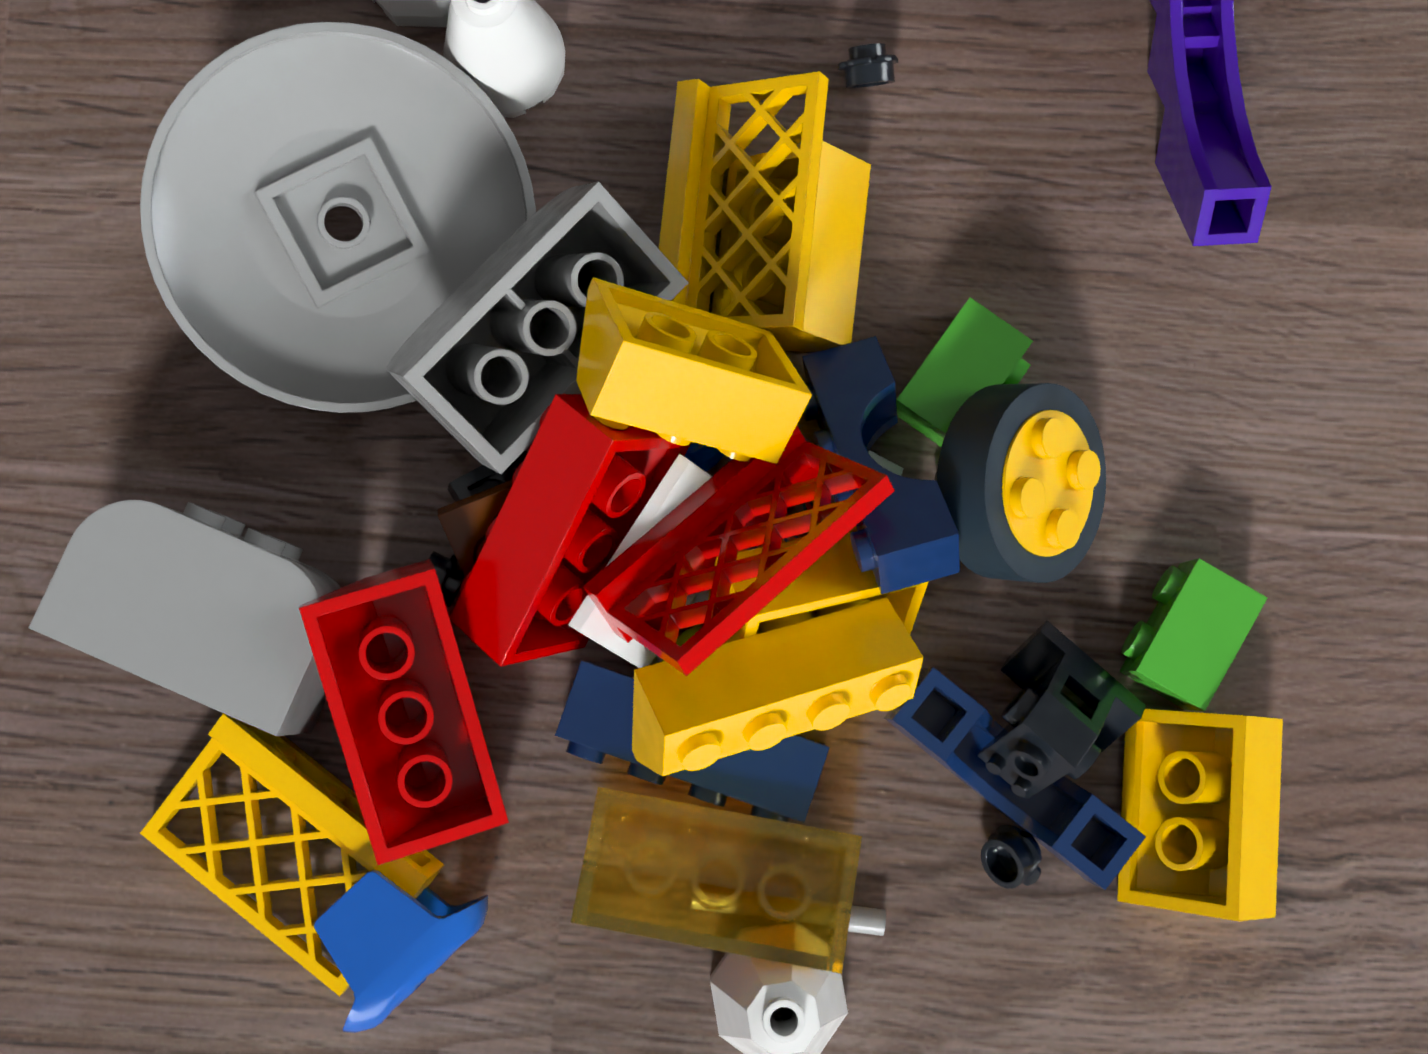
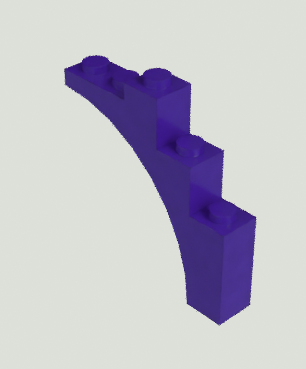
[1147,0,1272,246]

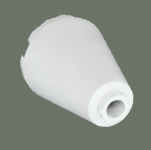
[443,0,566,118]

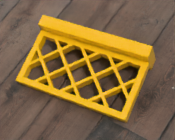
[659,71,829,332]
[140,713,444,997]

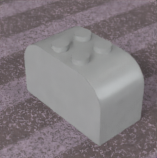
[387,181,689,474]
[29,500,341,736]

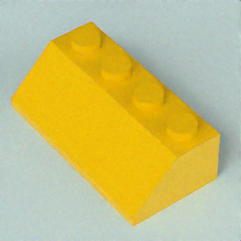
[632,597,923,776]

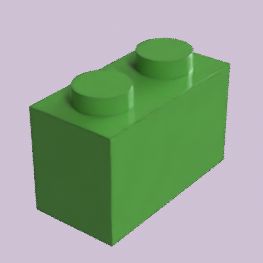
[896,297,1033,447]
[1119,558,1267,711]

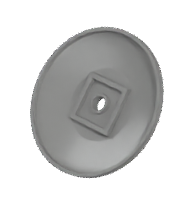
[140,22,536,413]

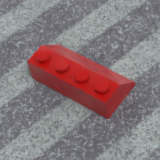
[449,394,690,667]
[299,559,509,865]

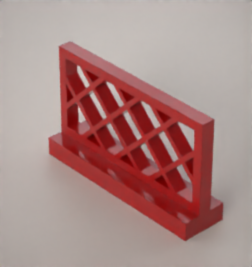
[583,425,895,676]

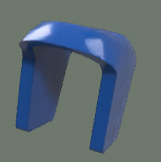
[314,870,488,1033]

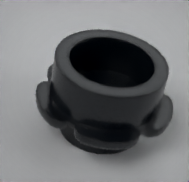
[838,43,898,89]
[429,551,465,608]
[981,825,1042,889]

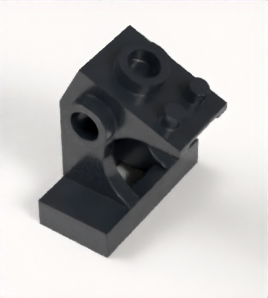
[977,620,1146,799]

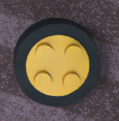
[934,383,1106,583]

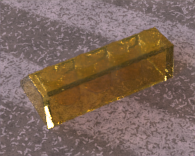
[571,787,862,974]

